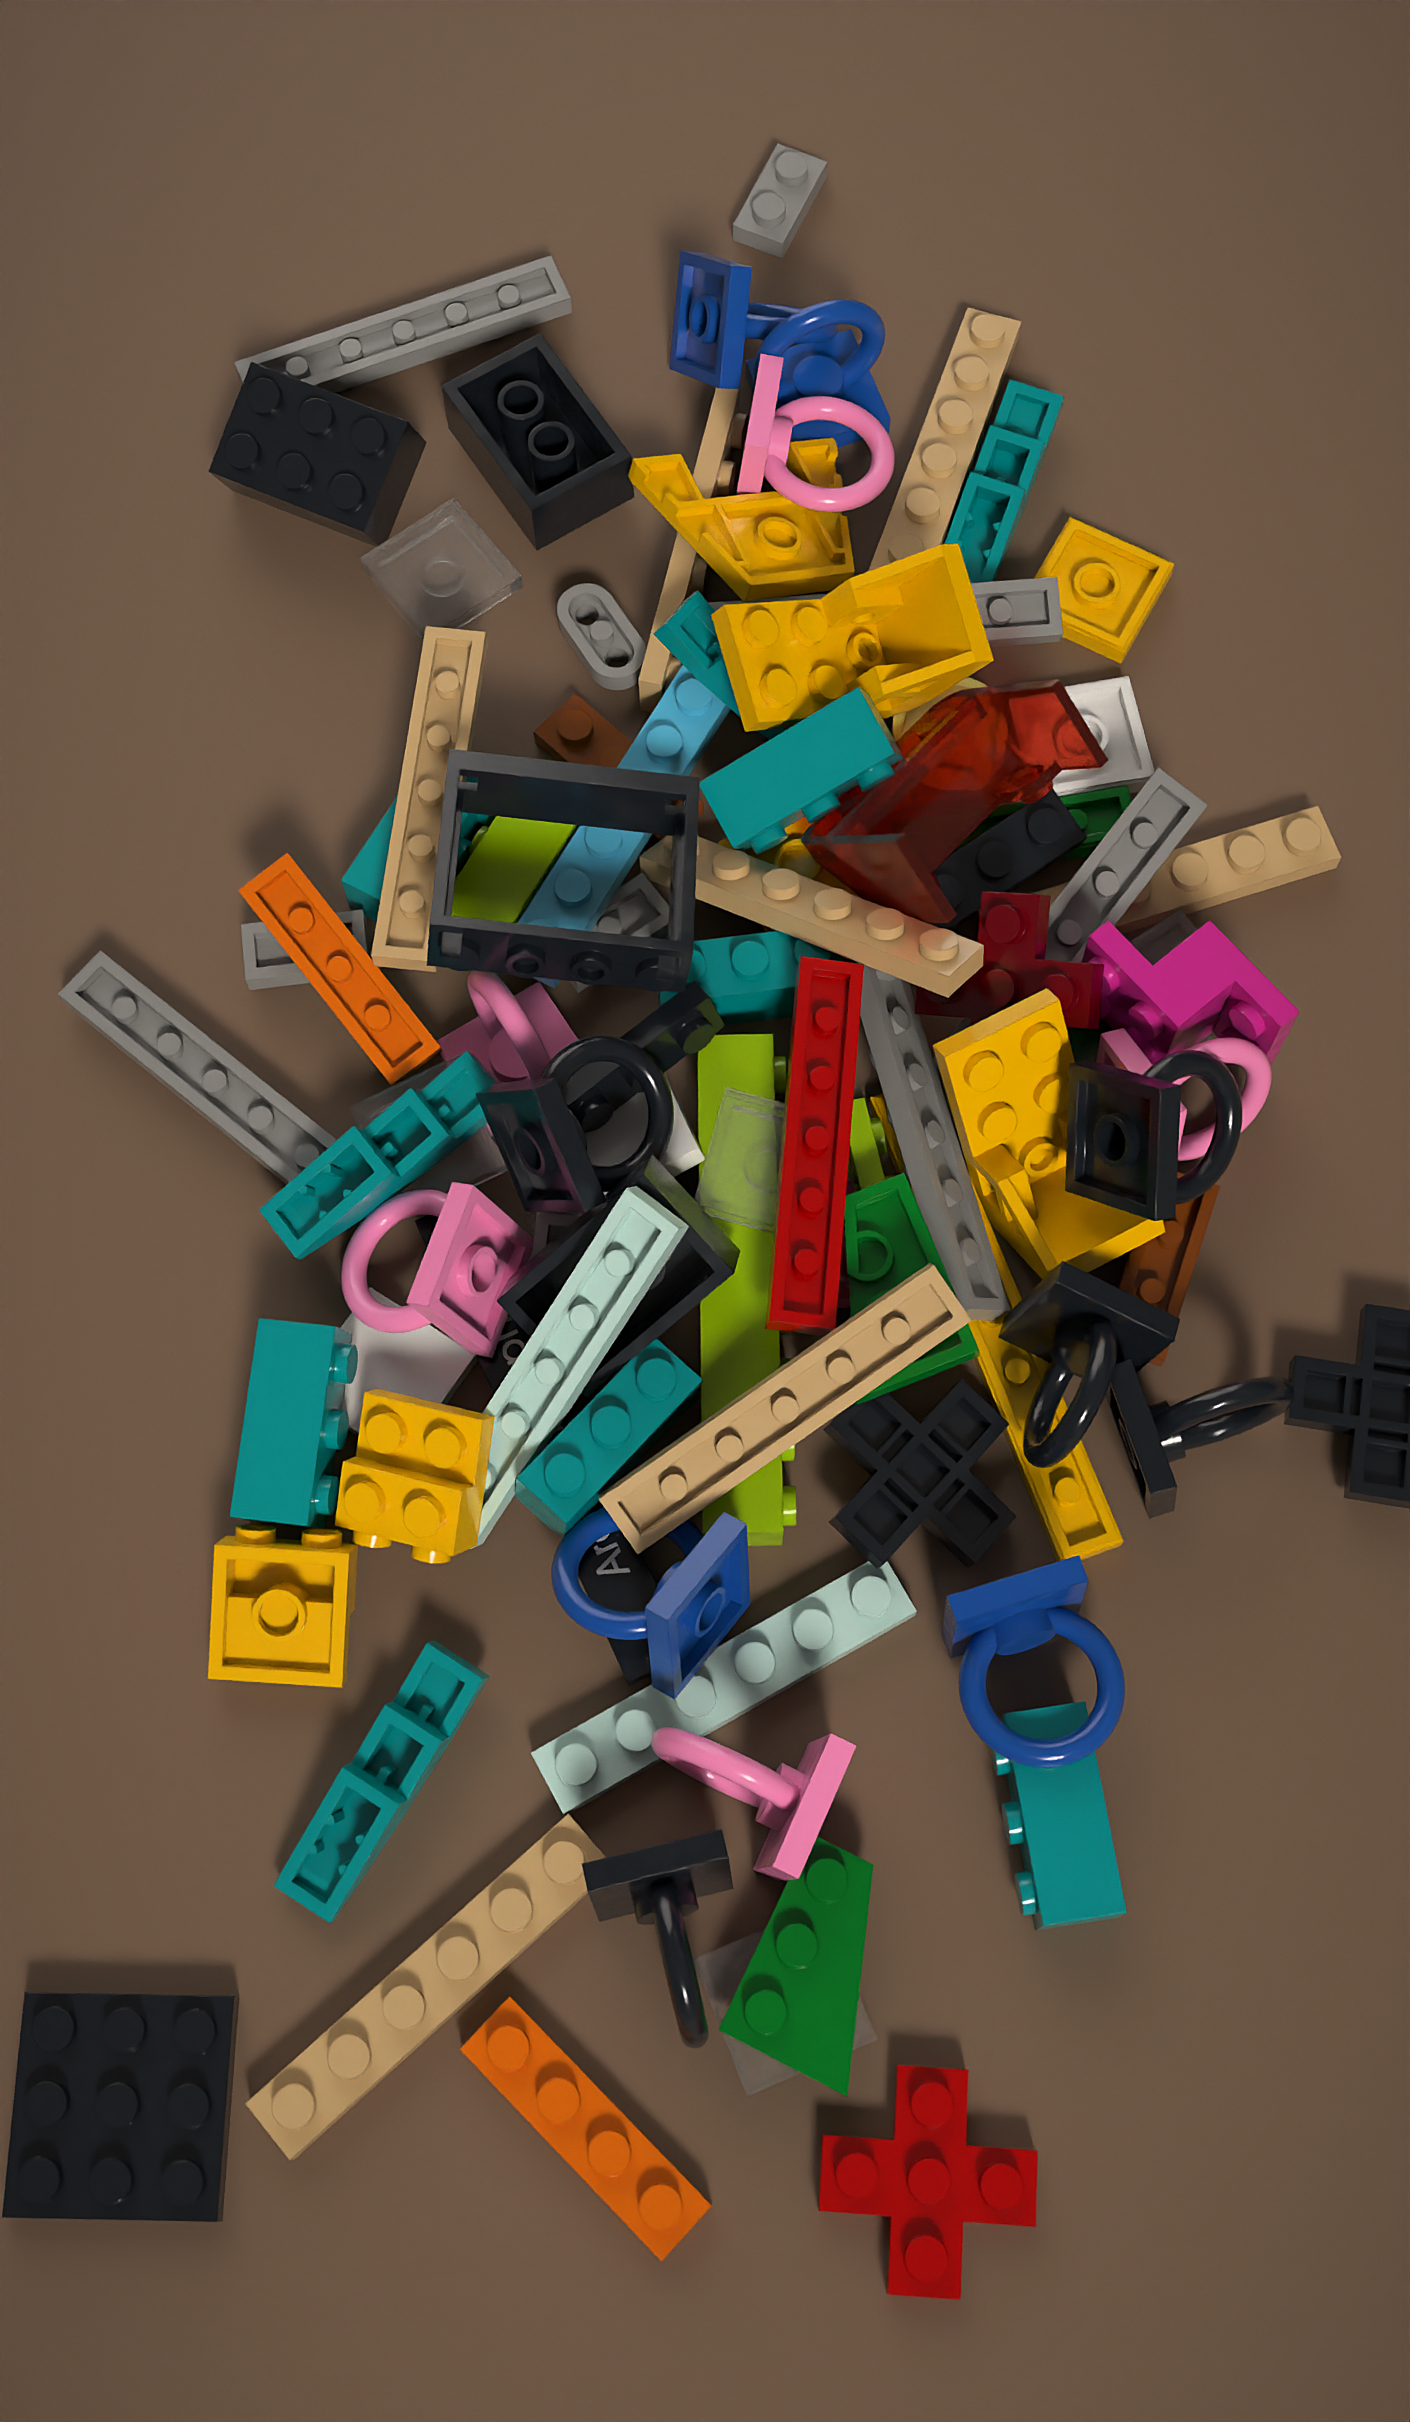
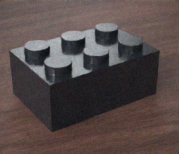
[441,333,634,551]
[208,362,427,550]
[497,1154,740,1397]

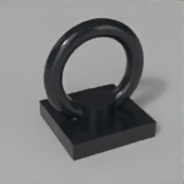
[476,1035,674,1213]
[1065,1050,1242,1221]
[998,1261,1180,1468]
[1106,1359,1295,1519]
[582,1829,734,2049]

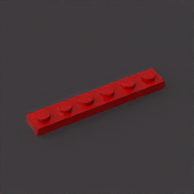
[765,956,864,1336]

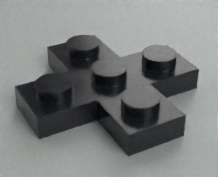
[1284,1304,1410,1509]
[823,1379,1017,1569]

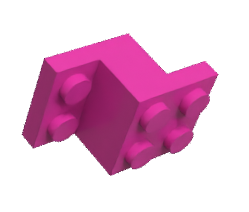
[1081,920,1300,1065]

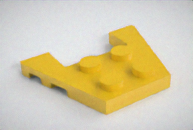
[628,438,855,602]

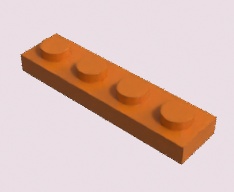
[238,852,443,1088]
[459,1996,712,2262]

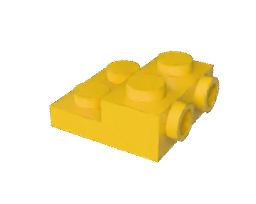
[335,1388,495,1564]
[208,1524,358,1688]

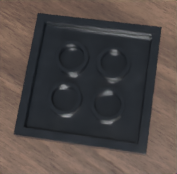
[2,1992,239,2222]

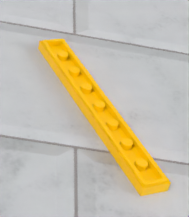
[869,1093,1124,1562]

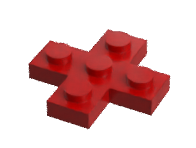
[818,2065,1038,2300]

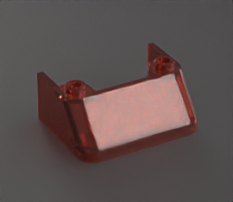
[801,679,1108,923]

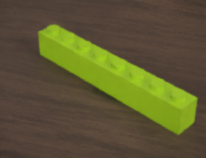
[698,1034,796,1546]

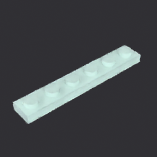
[470,1186,689,1549]
[531,1561,917,1816]

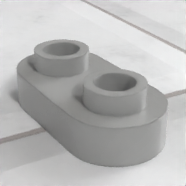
[557,583,646,690]

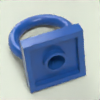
[669,250,838,389]
[745,299,891,448]
[551,1508,750,1700]
[942,1555,1125,1768]

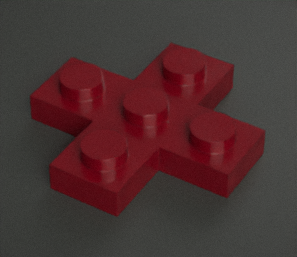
[915,891,1104,1029]

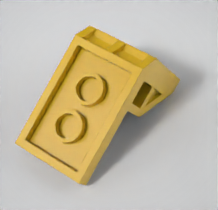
[711,544,994,732]
[933,988,1166,1280]

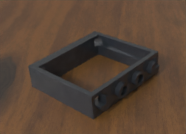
[426,749,700,993]

